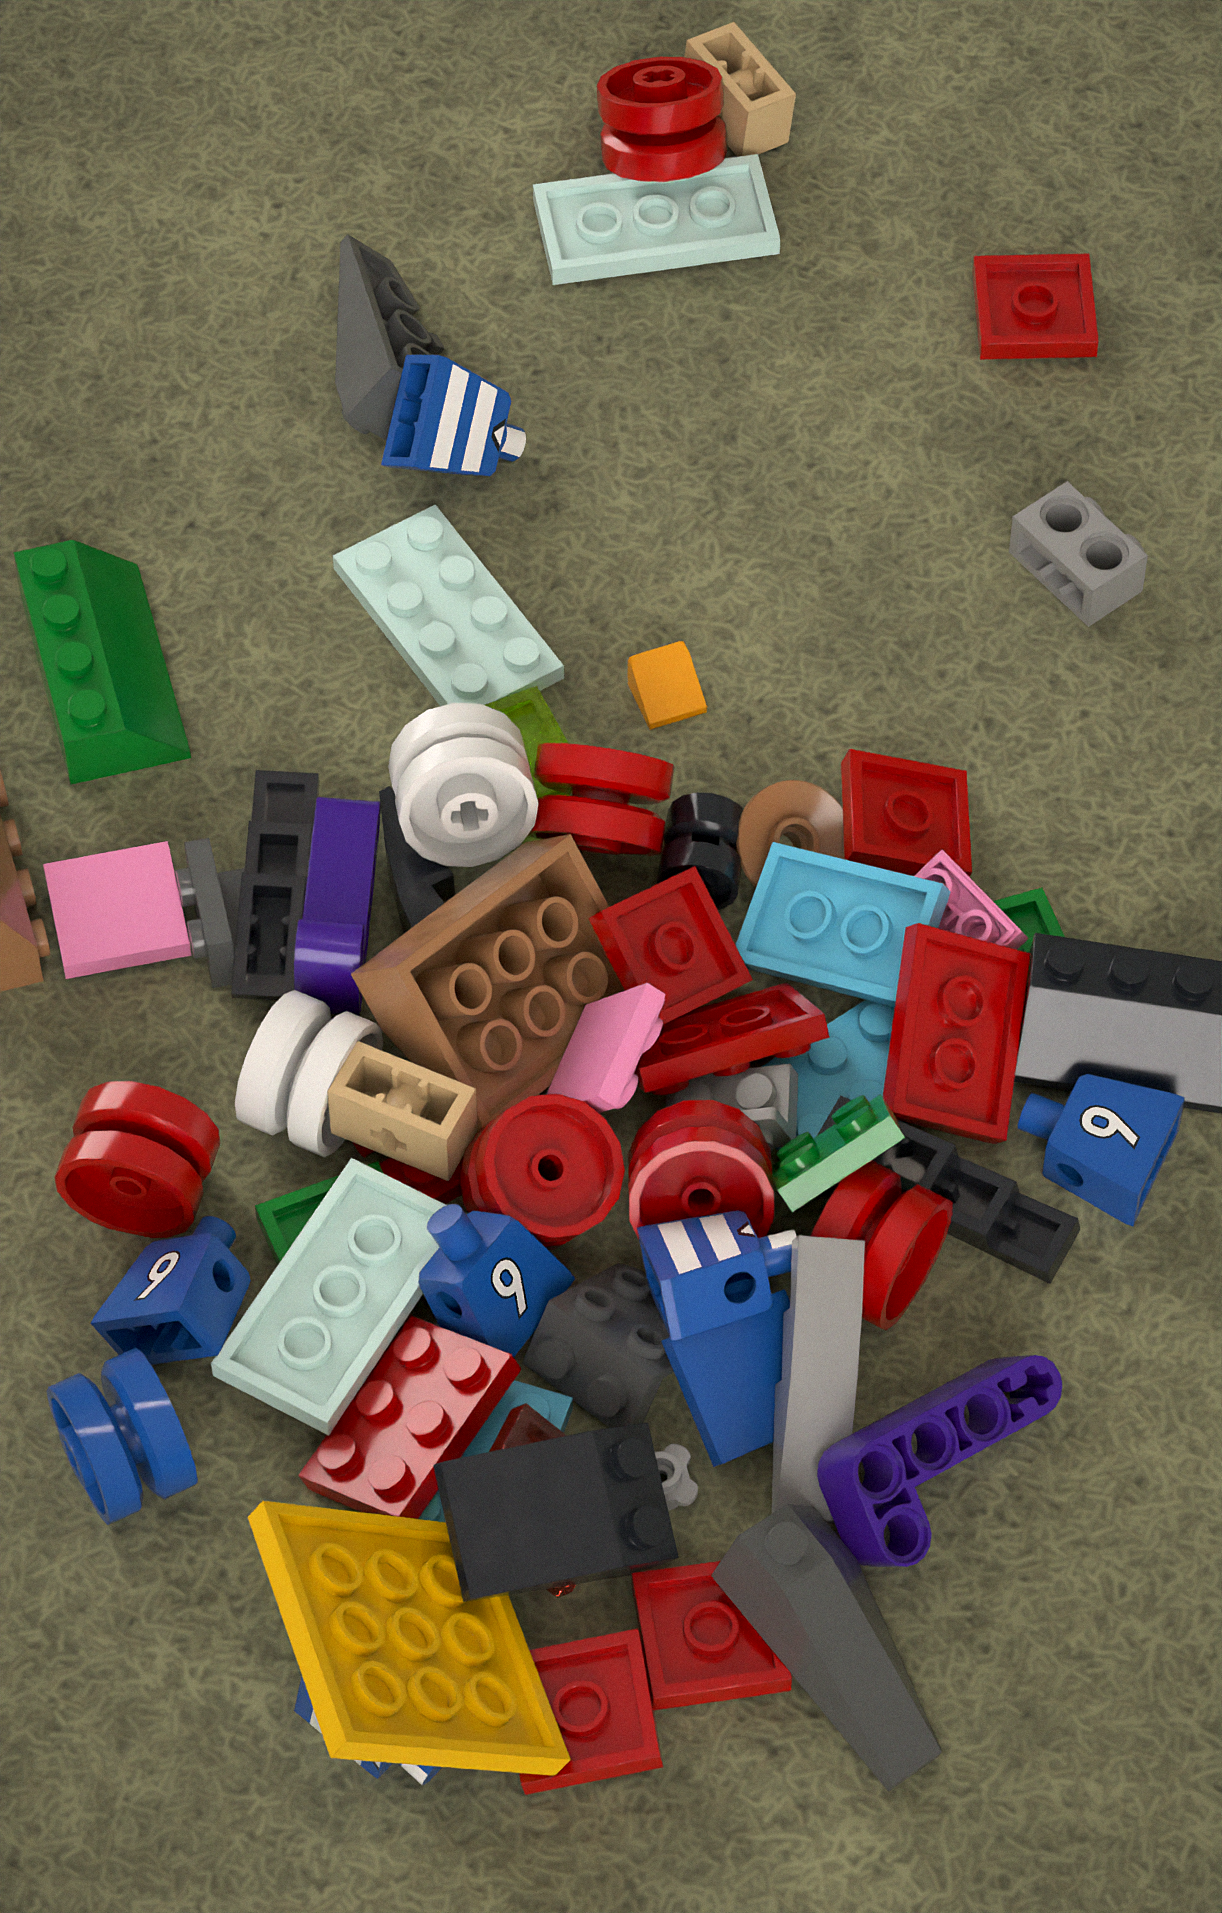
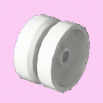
[388,703,539,867]
[235,990,383,1157]

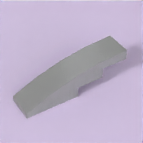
[772,1235,865,1524]

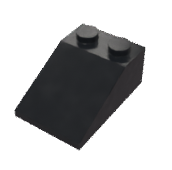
[433,1423,679,1602]

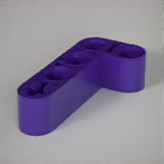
[294,797,381,1016]
[817,1355,1063,1567]

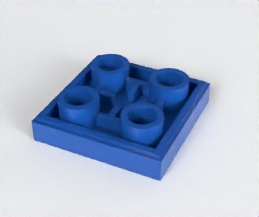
[661,1289,790,1467]

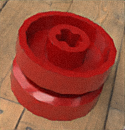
[596,57,727,182]
[528,743,675,856]
[54,1081,220,1238]
[459,1093,625,1250]
[628,1100,774,1239]
[811,1160,953,1330]

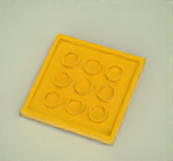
[248,1501,571,1776]

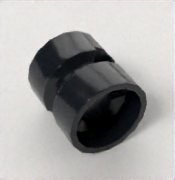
[656,792,744,910]

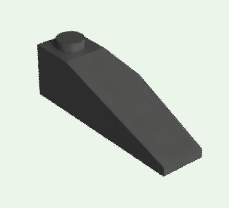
[335,234,445,441]
[711,1504,942,1792]

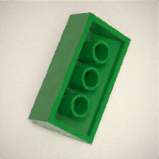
[13,540,191,785]

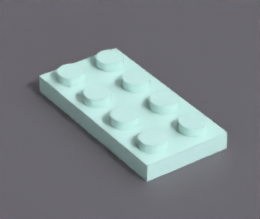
[533,154,780,285]
[333,505,564,711]
[211,1158,447,1435]

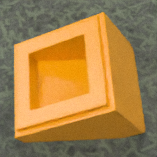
[628,641,707,730]

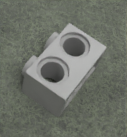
[1009,481,1148,627]

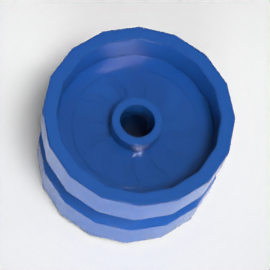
[46,1348,198,1525]

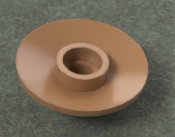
[736,780,844,888]

